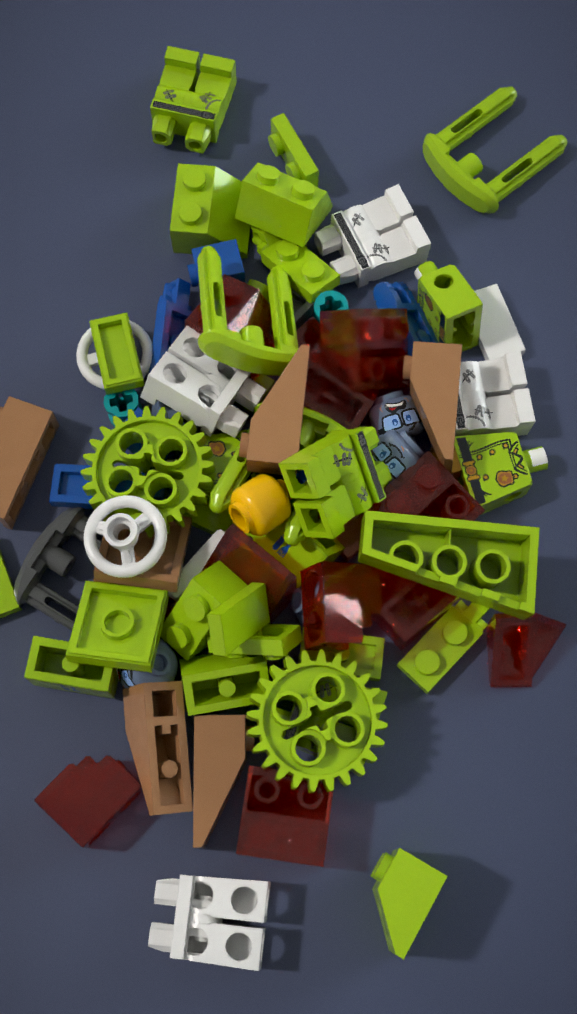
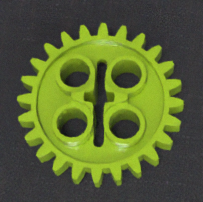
[81,406,216,538]
[246,649,388,793]

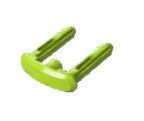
[423,86,567,214]
[197,246,299,376]
[209,403,346,546]

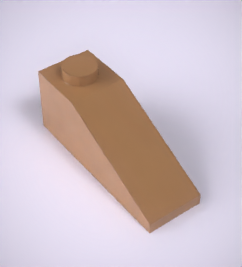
[403,341,462,473]
[239,345,310,476]
[0,396,59,530]
[122,681,193,816]
[193,715,255,849]

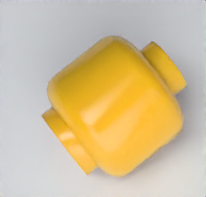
[228,474,292,536]

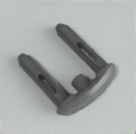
[14,507,103,631]

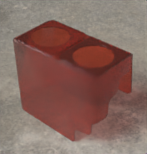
[300,561,382,653]
[34,755,143,848]

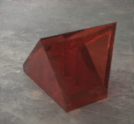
[486,613,567,687]

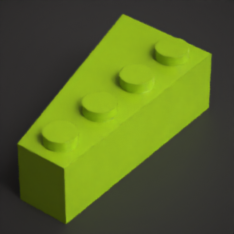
[358,510,540,620]

